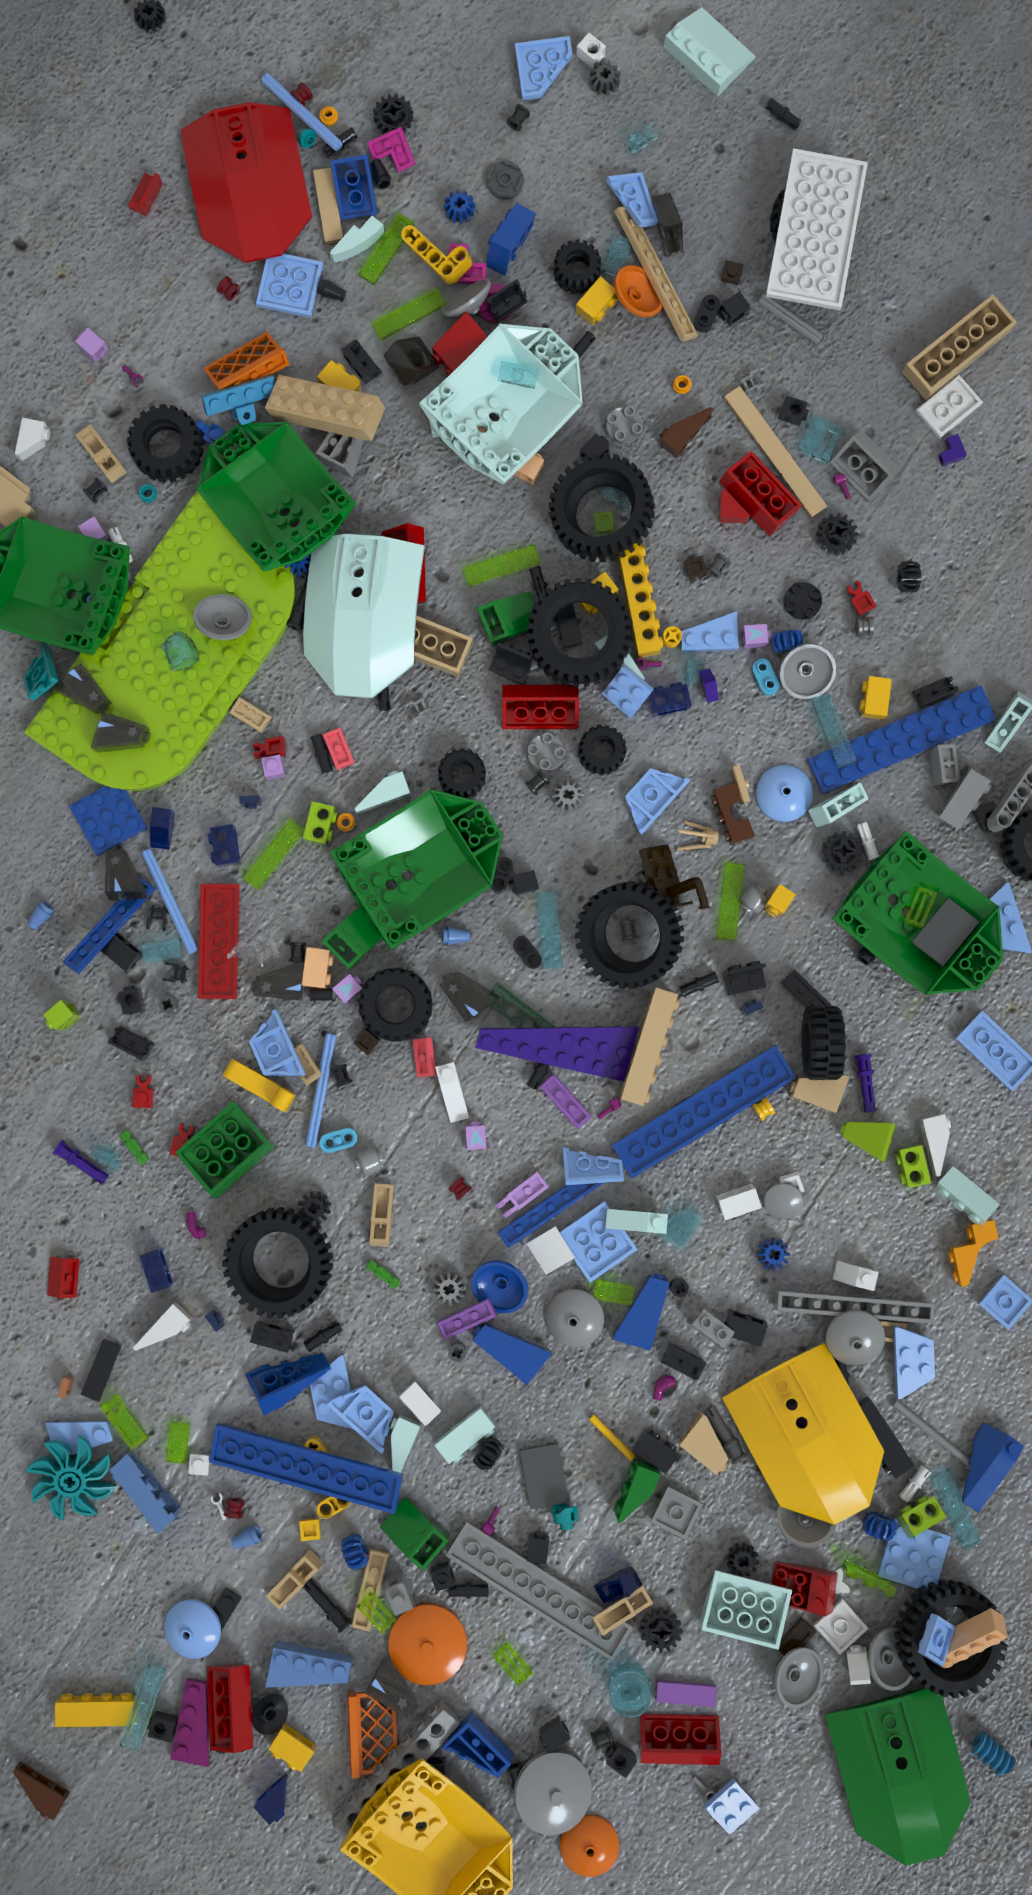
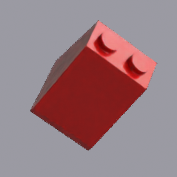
[432,312,488,376]

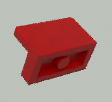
[128,173,163,216]
[47,1257,79,1298]

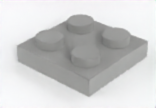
[650,1485,703,1540]

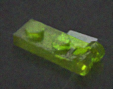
[100,1393,149,1450]
[841,1559,896,1597]

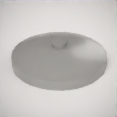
[514,1750,592,1835]

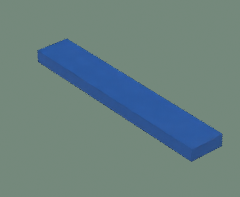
[63,877,155,975]
[498,1183,603,1248]

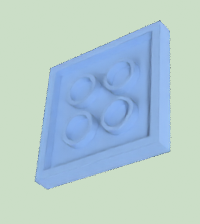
[256,254,324,318]
[559,1201,638,1282]
[877,1517,951,1589]

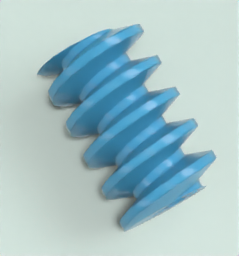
[971,1731,1016,1776]

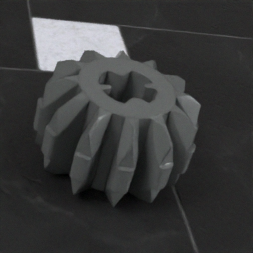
[589,60,621,96]

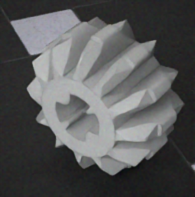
[552,779,585,812]
[433,1272,466,1306]

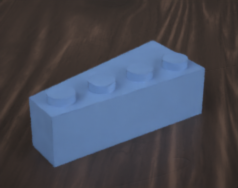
[110,1450,182,1534]
[265,1641,353,1688]

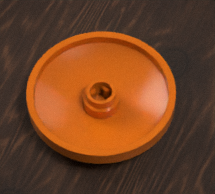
[388,1603,467,1685]

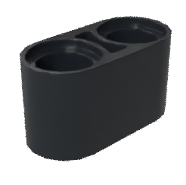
[491,857,513,894]
[513,936,542,970]

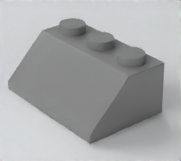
[830,430,902,502]

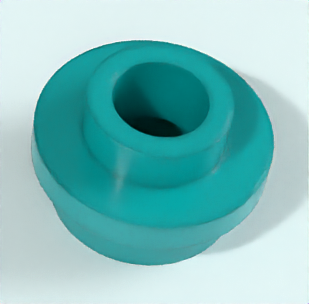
[298,128,316,148]
[138,484,158,503]

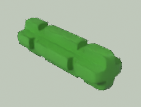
[119,1130,149,1165]
[366,1260,401,1289]

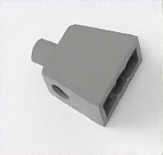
[384,1569,417,1616]

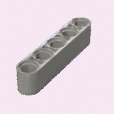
[987,759,1032,832]

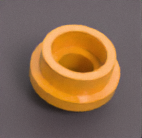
[319,106,338,126]
[673,375,692,394]
[336,813,355,832]

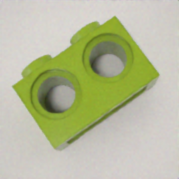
[303,801,338,846]
[43,1000,82,1031]
[894,1144,931,1188]
[896,1496,947,1539]

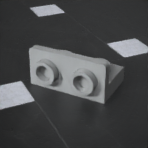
[689,1309,734,1348]

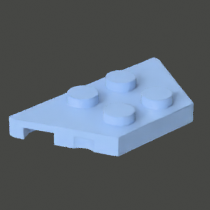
[625,768,691,836]
[989,882,1032,954]
[249,1009,306,1077]
[893,1325,935,1399]
[310,1354,353,1429]
[325,1385,394,1454]

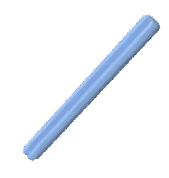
[261,73,342,151]
[142,849,198,954]
[305,1033,336,1148]

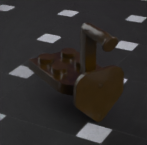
[639,844,710,909]

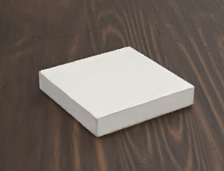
[812,1597,869,1655]

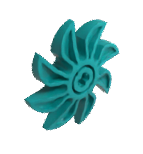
[25,1435,117,1521]

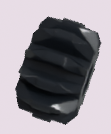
[134,0,166,33]
[897,561,922,593]
[299,1191,332,1224]
[473,1436,504,1472]
[726,1542,759,1577]

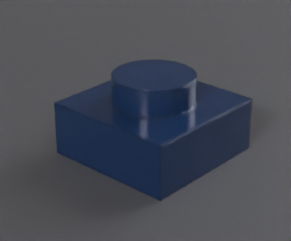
[240,795,262,809]
[741,999,764,1016]
[205,1309,225,1332]

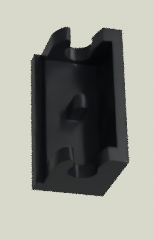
[486,279,527,323]
[341,340,382,385]
[912,676,959,709]
[100,932,144,972]
[107,1026,154,1061]
[725,1309,768,1347]
[661,1343,706,1380]

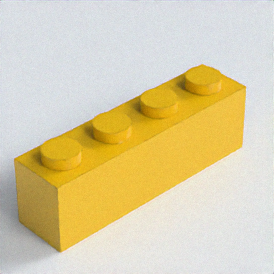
[55,1693,138,1727]

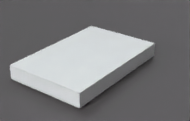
[915,375,983,440]

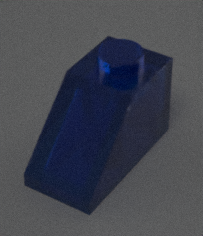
[150,807,175,850]
[594,1566,642,1603]
[254,1772,288,1825]

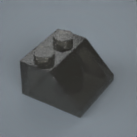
[384,336,440,386]

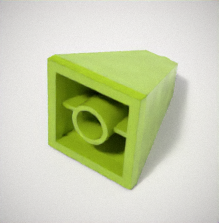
[840,1122,896,1162]

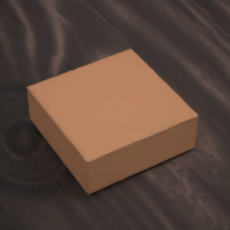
[57,1375,74,1398]

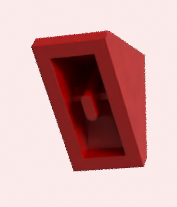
[719,488,750,524]

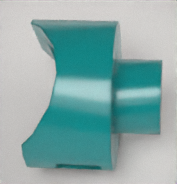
[552,1503,579,1530]

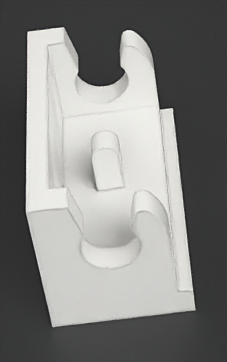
[716,1184,762,1220]
[397,1382,441,1426]

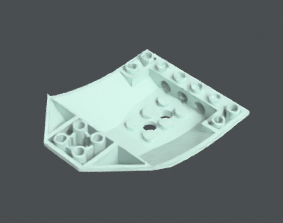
[419,324,583,485]
[303,534,425,698]

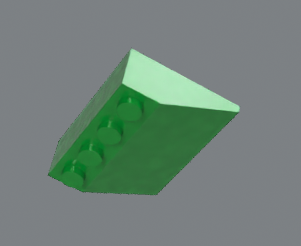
[175,1101,275,1198]

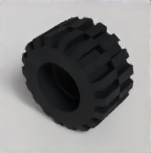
[554,239,601,294]
[578,725,627,776]
[438,748,486,798]

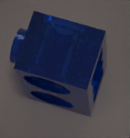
[649,682,692,717]
[208,824,241,868]
[139,1248,174,1293]

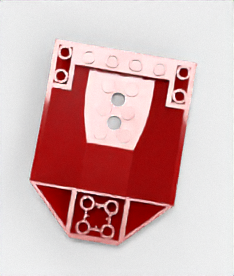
[180,102,312,263]

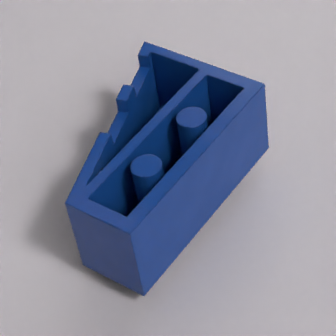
[486,203,536,276]
[441,1711,514,1778]

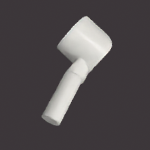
[211,1493,227,1520]

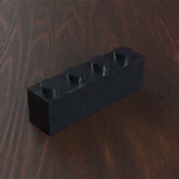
[858,1396,915,1479]

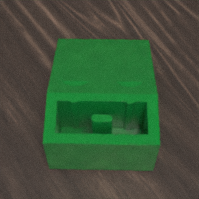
[477,592,535,648]
[321,908,382,970]
[613,1458,660,1523]
[380,1497,449,1571]

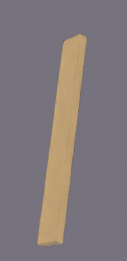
[614,206,698,342]
[724,386,827,519]

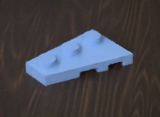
[606,172,658,227]
[45,1421,114,1455]

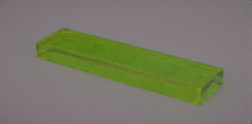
[358,213,415,286]
[371,287,446,341]
[463,544,540,587]
[243,818,305,890]
[716,862,745,940]

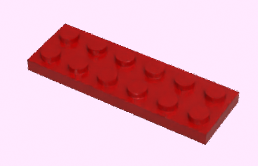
[198,884,240,999]

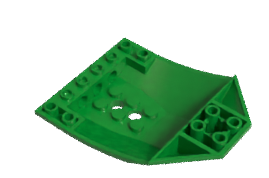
[197,422,356,572]
[0,516,130,656]
[329,789,503,950]
[832,831,1003,995]
[825,1687,970,1866]

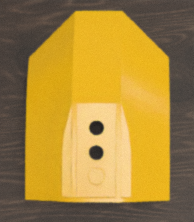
[722,1343,884,1525]
[340,1758,513,1895]

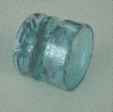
[608,1663,652,1718]

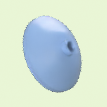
[756,765,813,822]
[164,1599,221,1659]

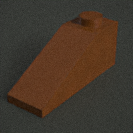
[659,407,713,459]
[13,1761,70,1820]

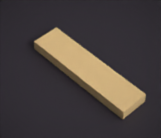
[313,167,343,244]
[351,1548,389,1632]

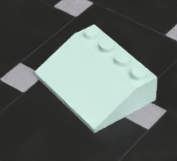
[664,7,756,97]
[699,1570,792,1650]

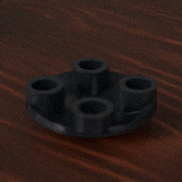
[784,582,822,620]

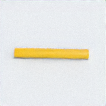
[589,1414,635,1461]

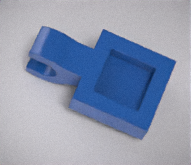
[195,419,226,445]

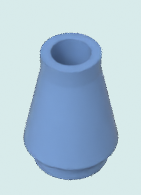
[27,901,54,930]
[442,926,470,945]
[231,1525,262,1549]

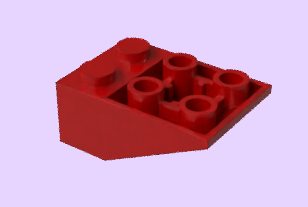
[772,1561,838,1617]

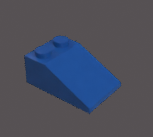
[330,154,377,220]

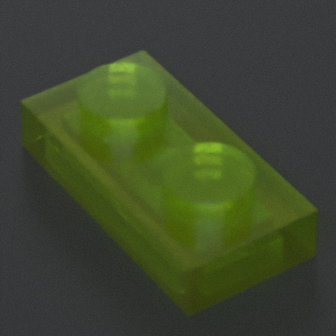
[593,1279,635,1306]
[166,1421,191,1464]

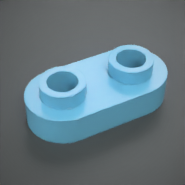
[752,659,779,696]
[319,1128,358,1153]

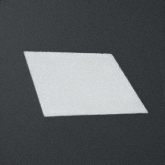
[526,1226,575,1275]

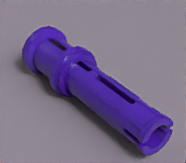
[854,1053,876,1113]
[53,1140,109,1185]

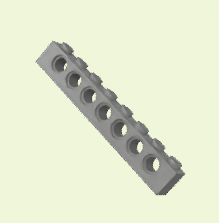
[774,1289,935,1324]
[331,1700,460,1838]

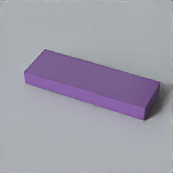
[539,1074,592,1129]
[437,1298,497,1340]
[656,1680,716,1707]

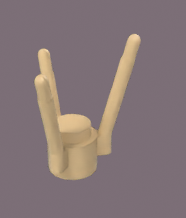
[676,821,719,851]

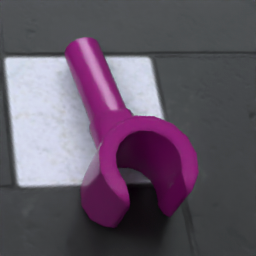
[122,365,144,387]
[833,473,851,499]
[636,658,662,671]
[597,1098,621,1119]
[482,1507,500,1536]

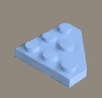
[515,36,572,100]

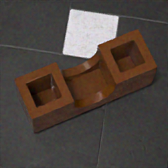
[711,782,755,846]

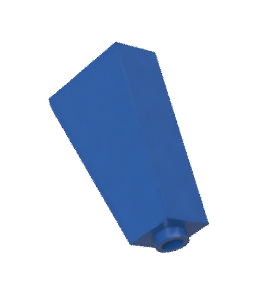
[612,1273,669,1351]
[472,1323,552,1385]

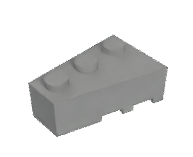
[316,432,364,479]
[938,765,991,830]

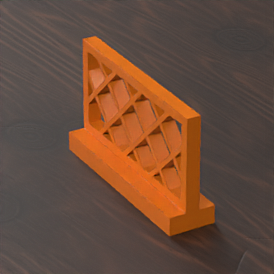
[203,331,290,390]
[347,1689,398,1779]

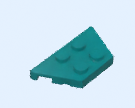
[23,642,58,701]

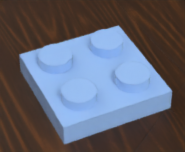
[602,665,654,718]
[977,1274,1032,1330]
[918,1613,956,1666]
[704,1778,759,1834]

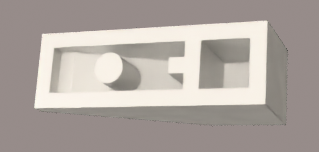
[435,1062,469,1123]
[919,1114,951,1177]
[133,1302,193,1351]

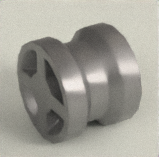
[855,617,874,637]

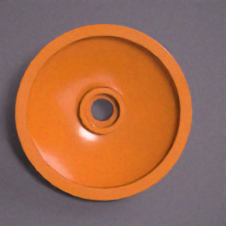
[614,265,663,318]
[560,1814,619,1877]

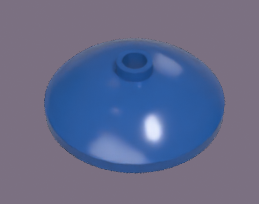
[471,1260,529,1313]

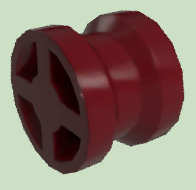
[290,82,313,106]
[217,276,240,301]
[448,1177,472,1201]
[223,1497,245,1519]

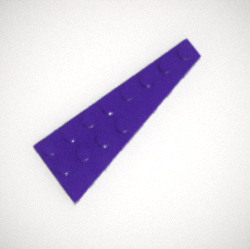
[475,1025,639,1082]

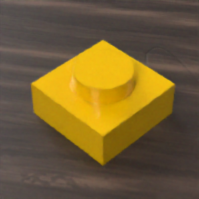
[299,1518,321,1541]

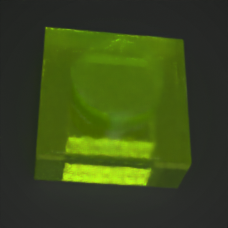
[593,511,615,534]

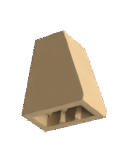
[789,1075,849,1113]
[678,1411,729,1475]

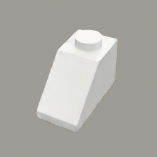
[15,418,50,461]
[832,1260,879,1291]
[846,1645,871,1685]

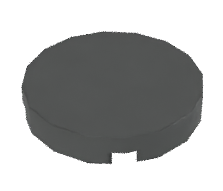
[486,161,524,200]

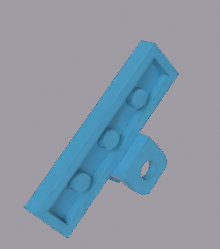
[201,375,275,425]

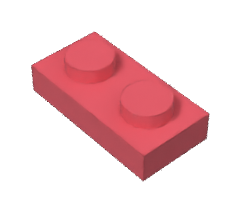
[323,728,355,771]
[412,1037,436,1078]

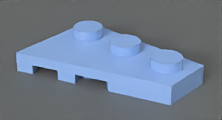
[681,611,739,652]
[563,1147,624,1185]

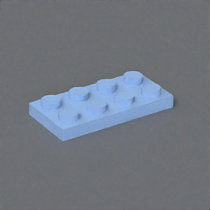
[955,1010,1032,1092]

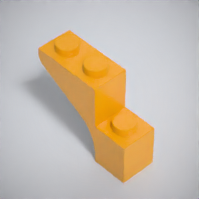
[947,1219,999,1287]

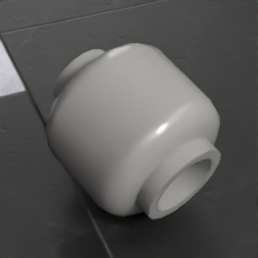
[740,885,768,914]
[354,1147,384,1175]

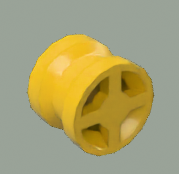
[662,626,682,648]
[752,1097,775,1121]

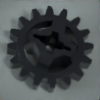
[373,94,414,134]
[816,513,858,555]
[821,831,864,873]
[639,1607,683,1653]

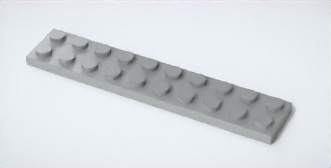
[446,1520,633,1662]

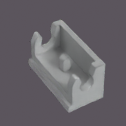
[929,744,960,786]

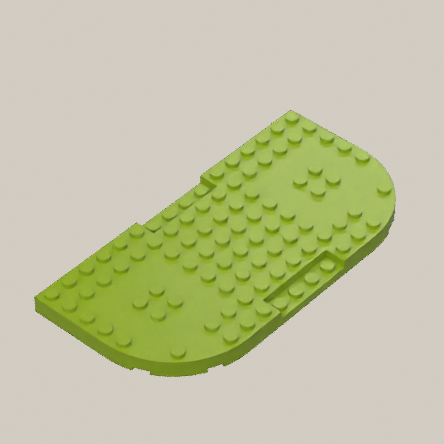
[24,490,296,792]

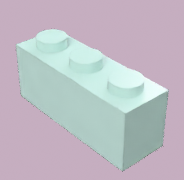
[936,1166,1000,1226]
[434,1405,495,1464]

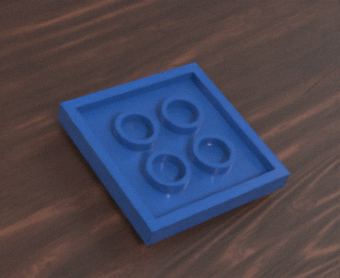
[69,786,148,856]

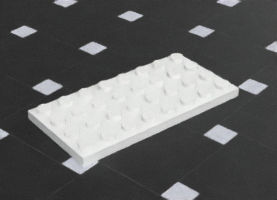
[766,148,868,310]

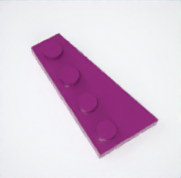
[170,1678,210,1767]

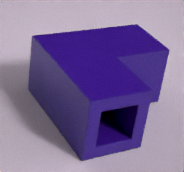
[938,434,967,467]
[698,668,719,703]

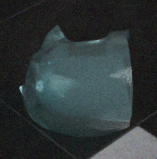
[161,632,200,671]

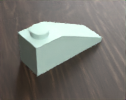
[984,691,1032,753]
[355,770,411,815]
[808,782,869,827]
[605,1209,668,1234]
[389,1414,421,1473]

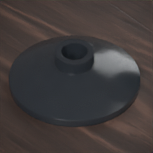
[252,1694,288,1735]

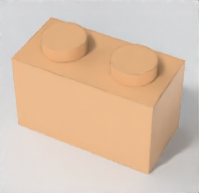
[302,947,334,989]

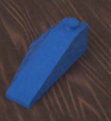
[245,1353,331,1415]
[961,1423,1024,1513]

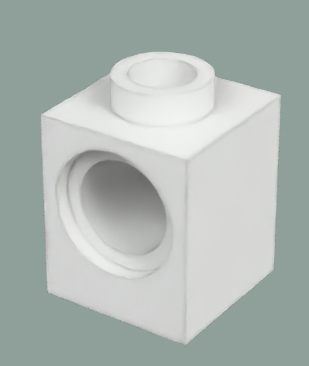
[576,33,606,69]

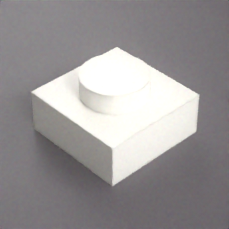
[780,1172,804,1192]
[188,1453,210,1476]

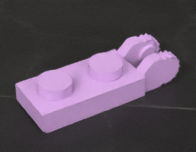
[496,1171,549,1218]

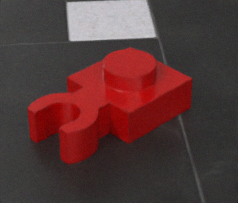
[846,580,877,617]
[252,736,286,759]
[132,1075,154,1108]
[169,1123,194,1156]

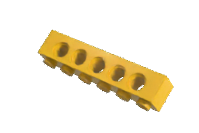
[617,543,663,658]

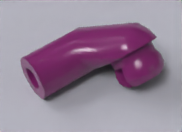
[186,1212,206,1239]
[653,1375,676,1401]

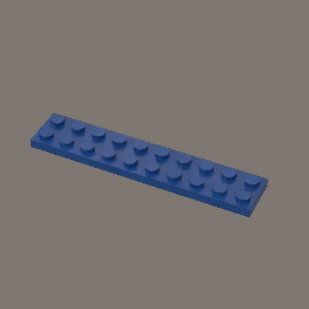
[807,685,997,794]
[612,1045,796,1178]
[209,1423,404,1514]

